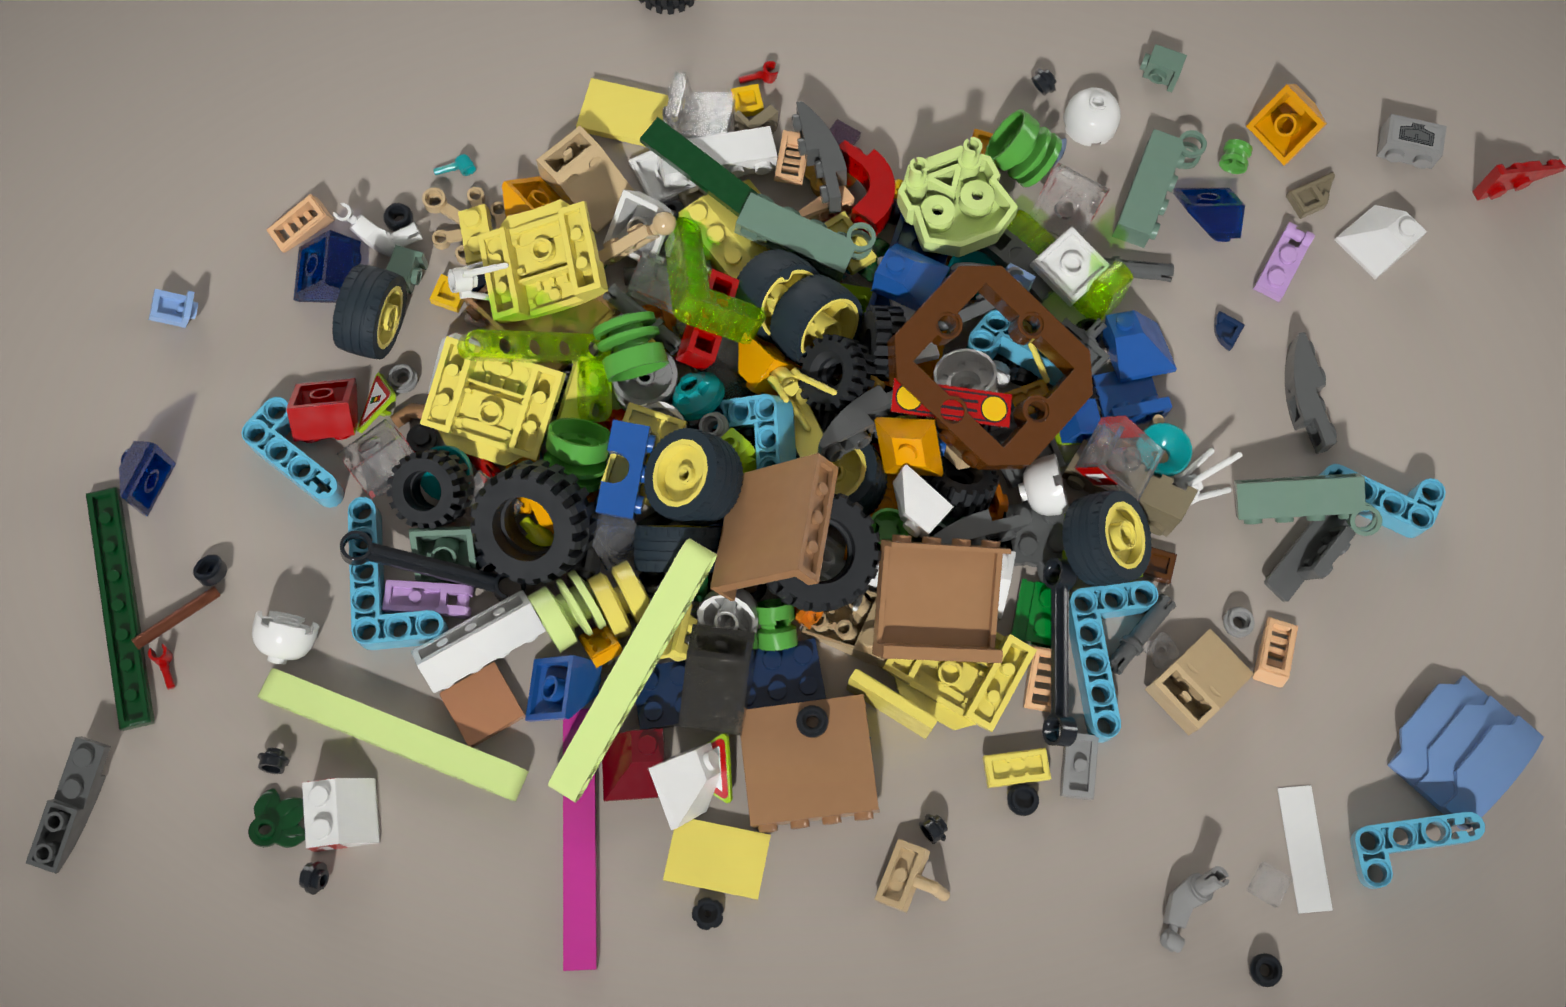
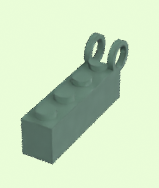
[1112,129,1207,248]
[734,193,876,282]
[1234,473,1382,536]

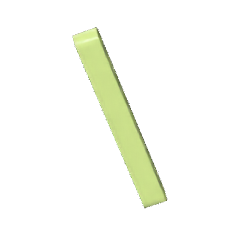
[548,538,717,803]
[257,668,529,802]

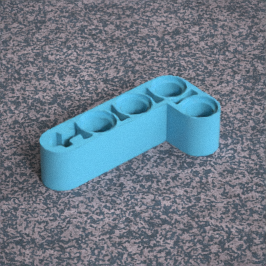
[966,310,1064,386]
[241,397,344,508]
[1319,464,1446,538]
[1350,812,1485,889]

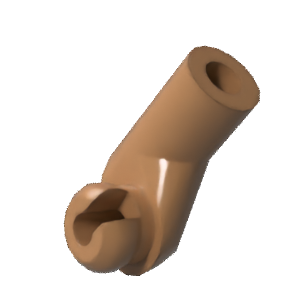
[390,403,426,429]

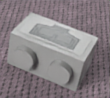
[1376,114,1447,169]

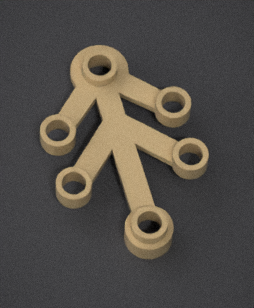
[422,187,506,265]

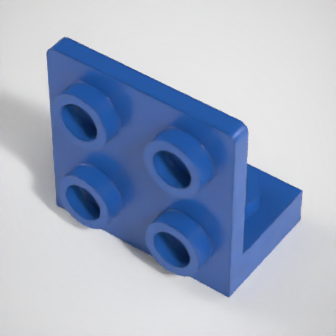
[1092,371,1172,432]

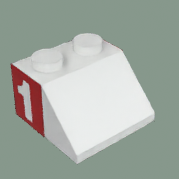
[302,778,380,852]

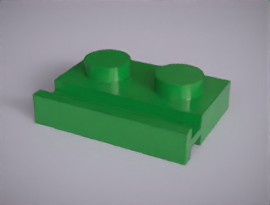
[1010,578,1051,649]

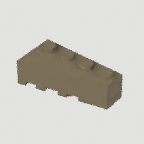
[1062,439,1199,537]

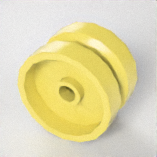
[587,560,650,640]

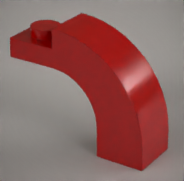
[839,140,895,237]

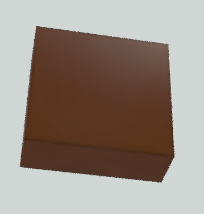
[1142,547,1177,585]

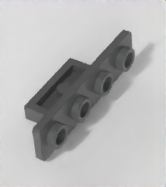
[1264,515,1356,602]

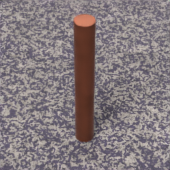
[131,586,221,650]

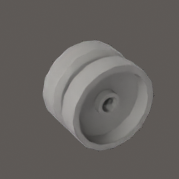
[613,350,679,411]

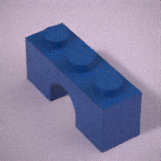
[595,420,656,520]

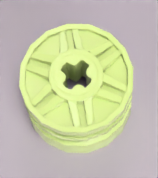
[527,569,607,653]

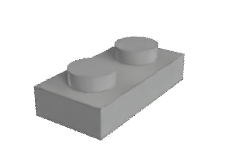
[1060,733,1099,800]

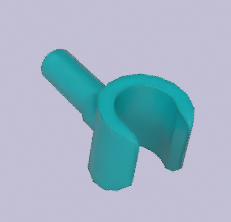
[433,154,476,176]

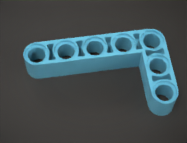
[713,394,796,469]
[348,497,449,650]
[1069,581,1158,743]

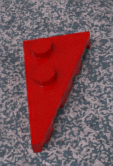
[1472,159,1566,201]

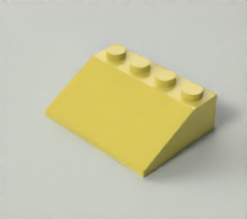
[678,179,770,279]

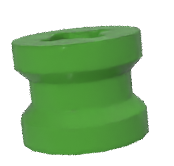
[1219,139,1253,174]

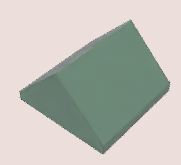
[409,526,479,584]

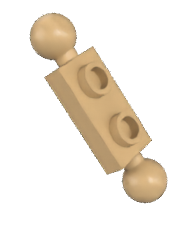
[598,212,676,266]

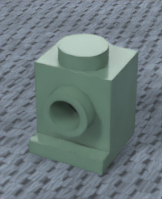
[1140,44,1187,93]
[386,245,428,294]

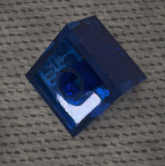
[293,230,362,303]

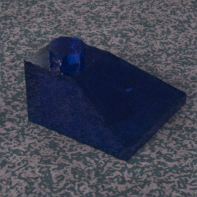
[1173,188,1245,242]
[119,441,176,517]

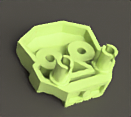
[897,137,1018,257]

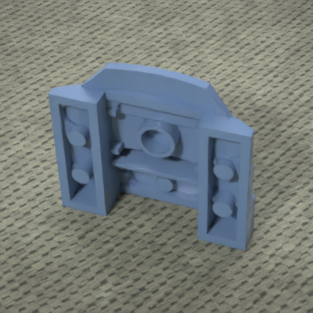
[1388,675,1544,830]

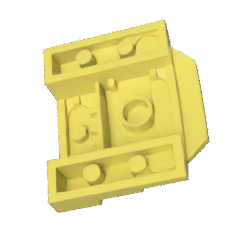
[477,199,608,323]
[420,336,566,466]
[882,632,1037,732]

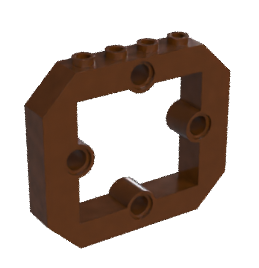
[887,266,1093,470]

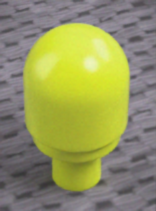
[519,516,554,546]

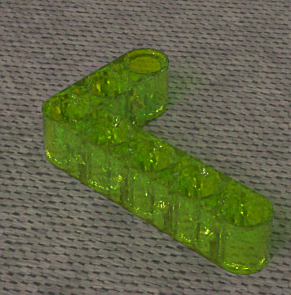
[1007,210,1133,321]
[665,217,766,344]
[457,329,612,423]

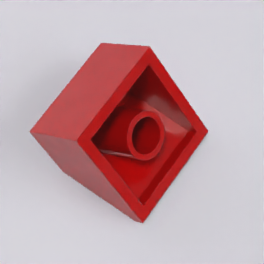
[286,378,359,443]

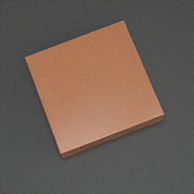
[439,662,526,748]

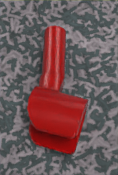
[738,61,778,84]
[148,644,175,690]

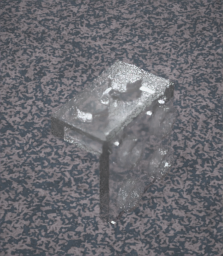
[663,72,736,139]

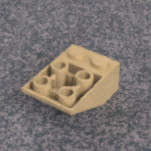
[536,126,634,234]
[801,590,887,668]
[1145,629,1254,736]

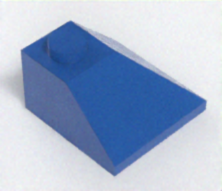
[871,243,950,311]
[1102,310,1177,382]
[525,655,602,722]

